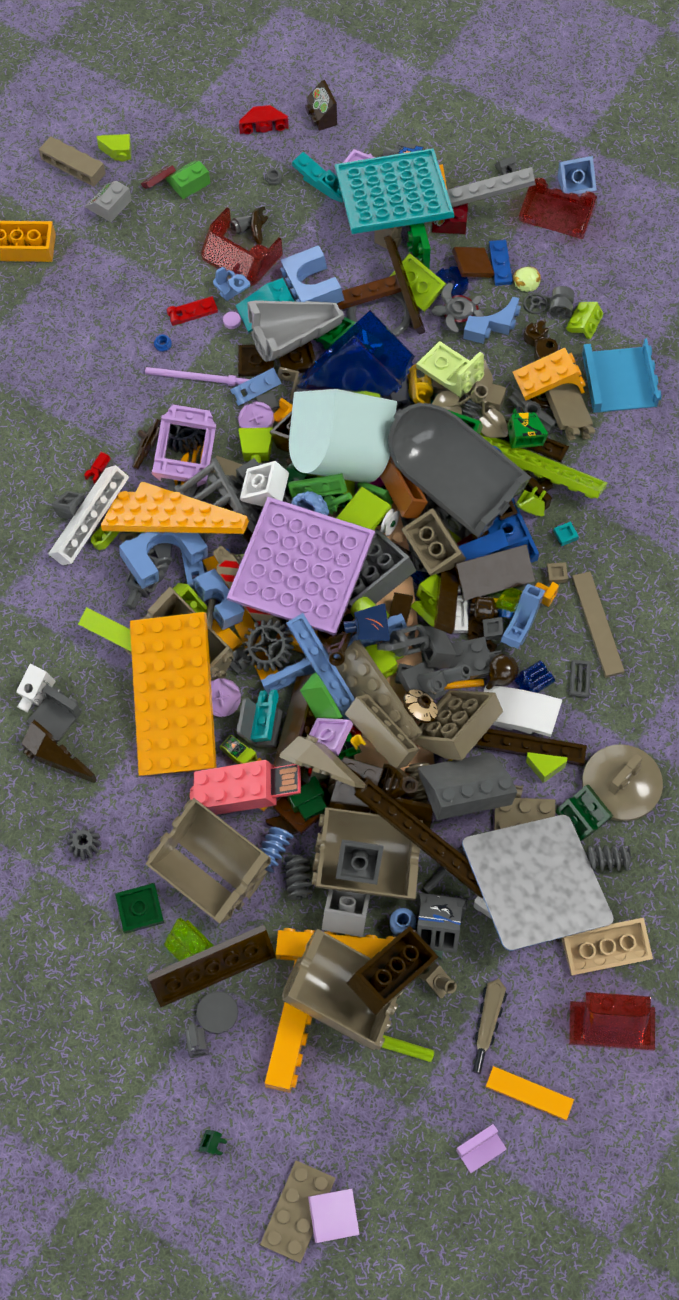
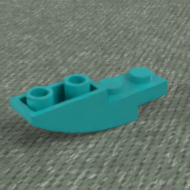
[292,152,343,203]

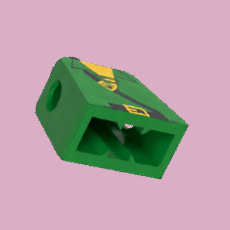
[507,407,548,449]

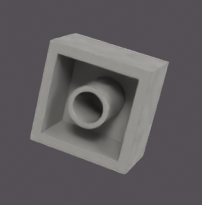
[322,889,370,937]

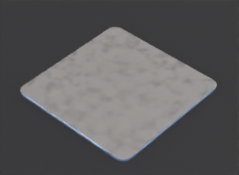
[462,815,613,951]

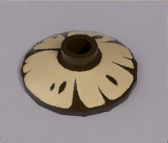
[403,689,438,723]

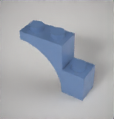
[463,297,521,344]

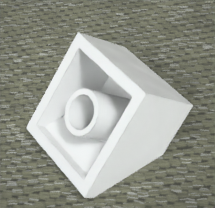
[239,461,289,507]

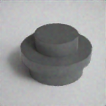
[265,169,282,185]

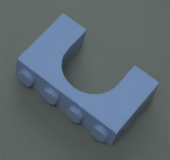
[280,245,344,303]
[119,532,208,589]

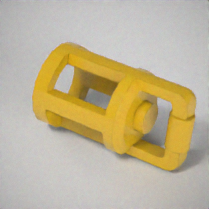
[407,364,433,404]

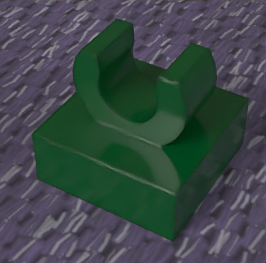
[198,1130,227,1155]

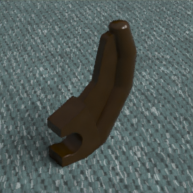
[251,207,268,245]

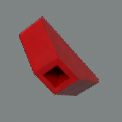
[239,105,289,134]

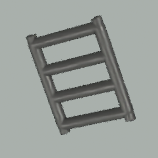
[174,458,245,543]

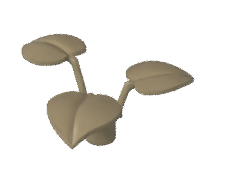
[432,359,508,438]

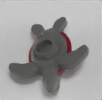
[431,283,484,333]

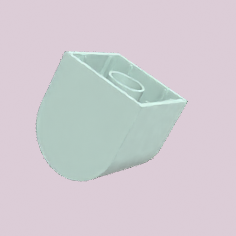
[289,389,397,483]

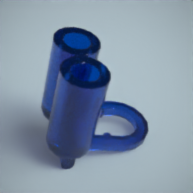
[514,660,555,693]

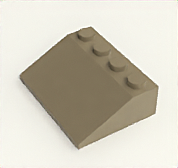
[413,690,503,761]

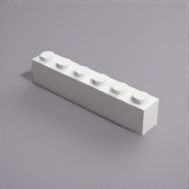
[48,465,129,565]

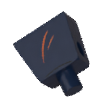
[344,603,390,641]

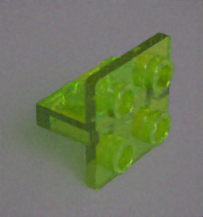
[164,917,214,961]

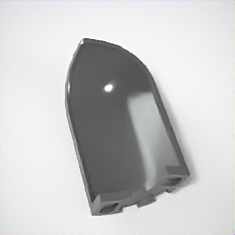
[388,403,531,537]

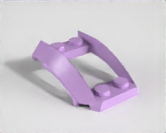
[152,405,216,487]

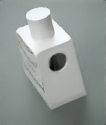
[17,664,56,713]

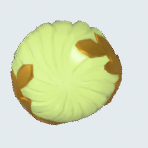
[513,267,541,292]

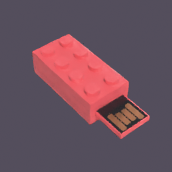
[190,760,301,815]

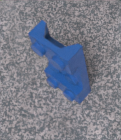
[488,498,539,563]

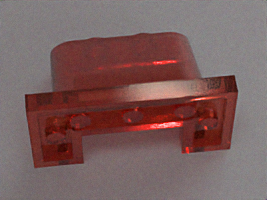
[569,992,655,1051]

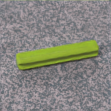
[382,1035,434,1062]

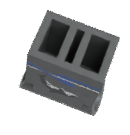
[417,892,468,953]

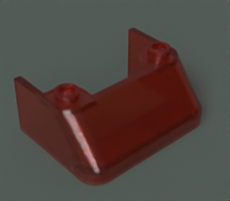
[201,207,283,286]

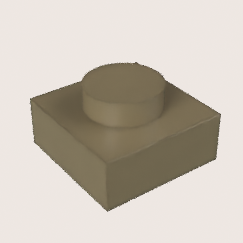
[546,562,568,584]

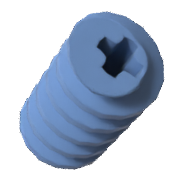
[259,827,294,873]

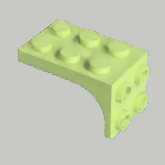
[416,341,484,398]

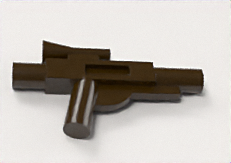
[132,419,161,470]

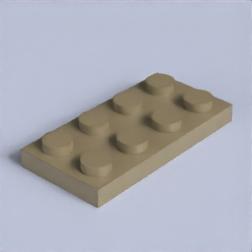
[260,1160,336,1264]

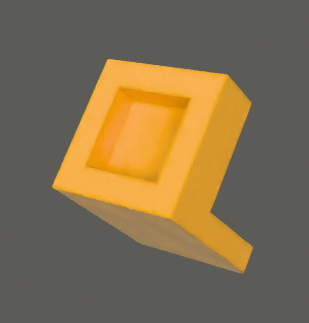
[274,398,293,423]
[535,582,559,607]

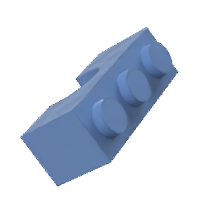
[194,569,244,630]

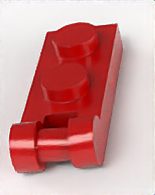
[167,296,218,326]

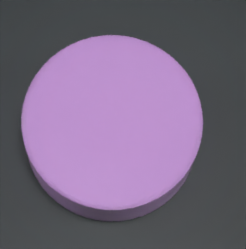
[223,312,241,329]

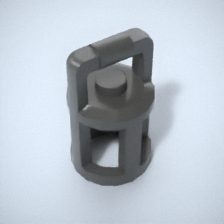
[377,624,429,657]

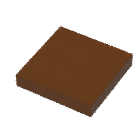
[452,247,494,278]

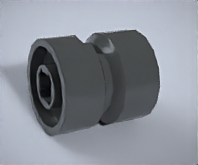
[549,286,575,319]

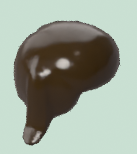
[486,654,519,690]

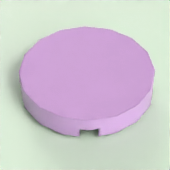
[238,402,274,428]
[211,678,241,717]

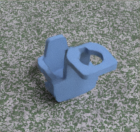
[213,267,251,301]

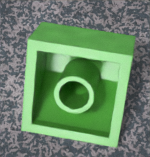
[165,161,210,199]

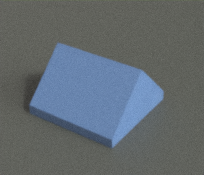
[557,156,597,196]

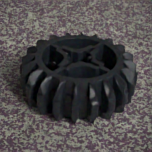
[167,424,206,454]

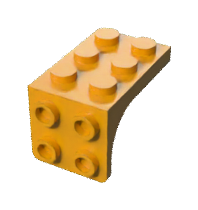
[513,348,586,401]

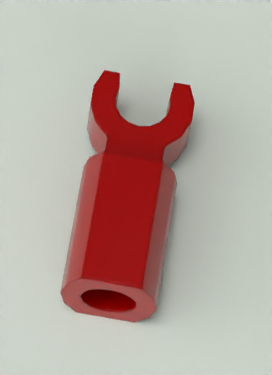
[84,452,111,484]

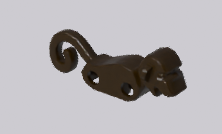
[523,319,558,409]

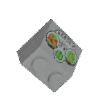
[85,181,132,222]

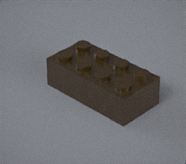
[346,926,439,1015]

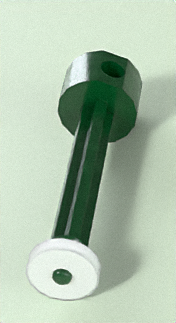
[285,463,399,536]

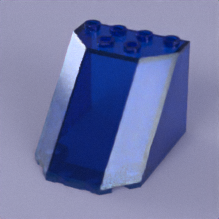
[297,310,415,398]

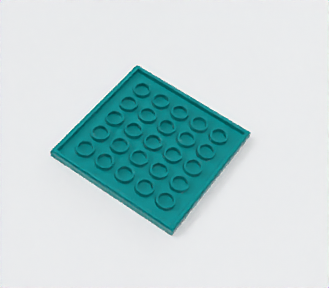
[335,148,454,234]

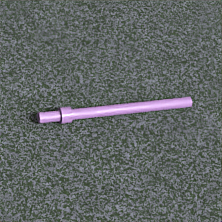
[145,367,250,386]

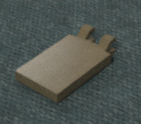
[545,383,595,440]

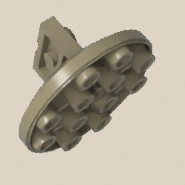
[582,744,663,821]

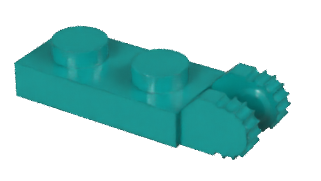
[250,689,279,742]

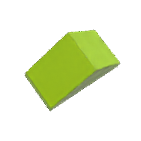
[526,752,567,783]

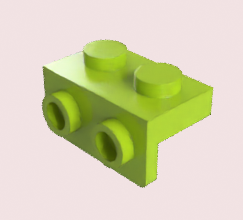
[566,302,603,339]

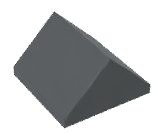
[336,839,384,885]

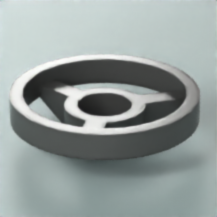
[523,293,548,314]

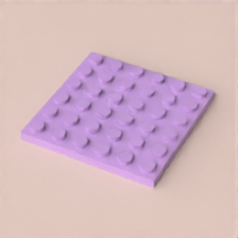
[227,497,375,635]

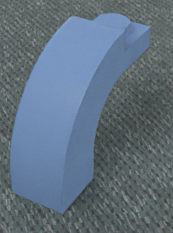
[501,584,545,649]

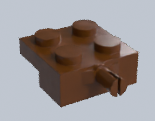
[273,780,329,835]

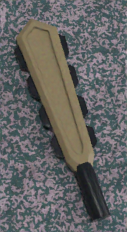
[472,978,507,1074]

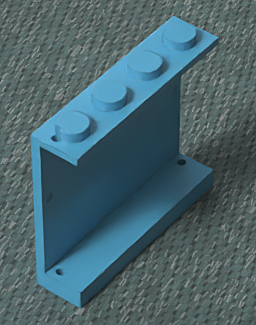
[582,338,661,413]

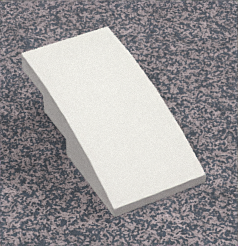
[484,686,562,737]

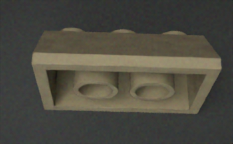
[401,508,466,576]

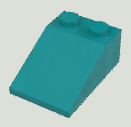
[236,278,294,333]

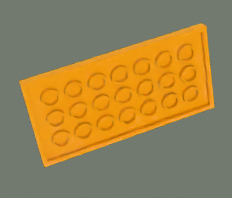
[130,612,217,776]

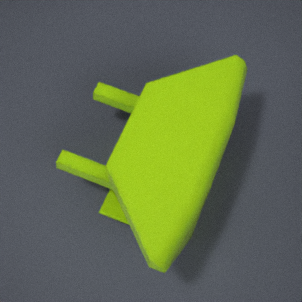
[515,487,546,516]

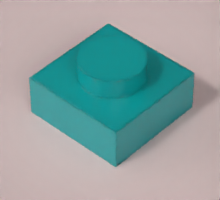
[553,521,579,546]

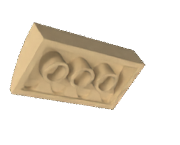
[561,918,653,975]

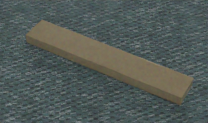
[572,572,625,678]

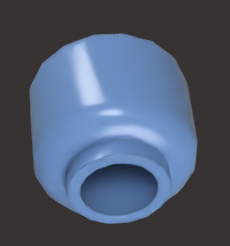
[389,908,416,936]

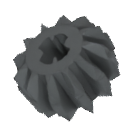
[66,825,102,860]

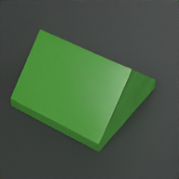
[300,673,343,719]

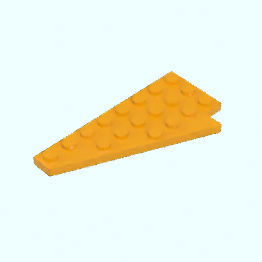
[101,482,249,534]

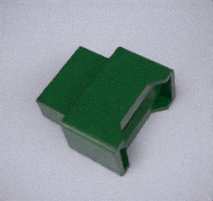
[286,776,327,822]

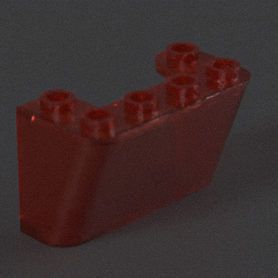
[519,178,597,239]

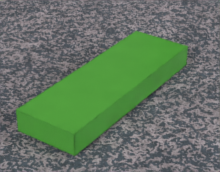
[288,473,347,500]

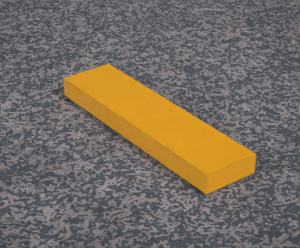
[486,1066,574,1121]

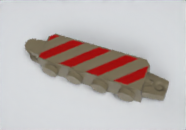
[213,545,284,632]

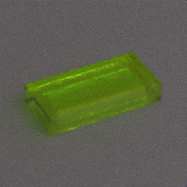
[496,588,523,613]

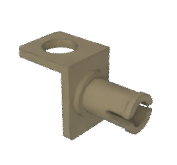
[277,367,314,400]
[418,963,457,998]

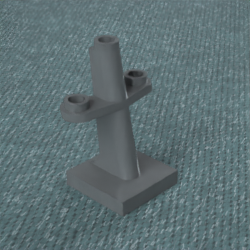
[397,661,471,700]

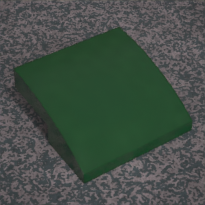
[555,785,613,842]

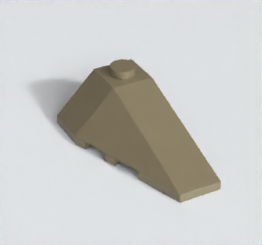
[279,734,366,788]

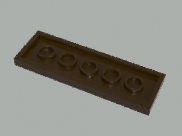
[147,924,276,1007]

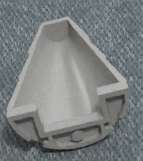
[248,300,344,362]

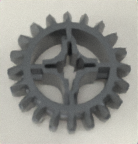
[243,619,294,672]

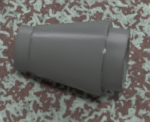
[229,215,252,234]

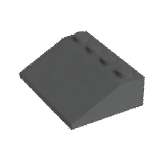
[347,529,416,611]
[417,753,517,820]

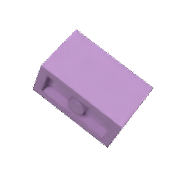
[456,1124,507,1173]

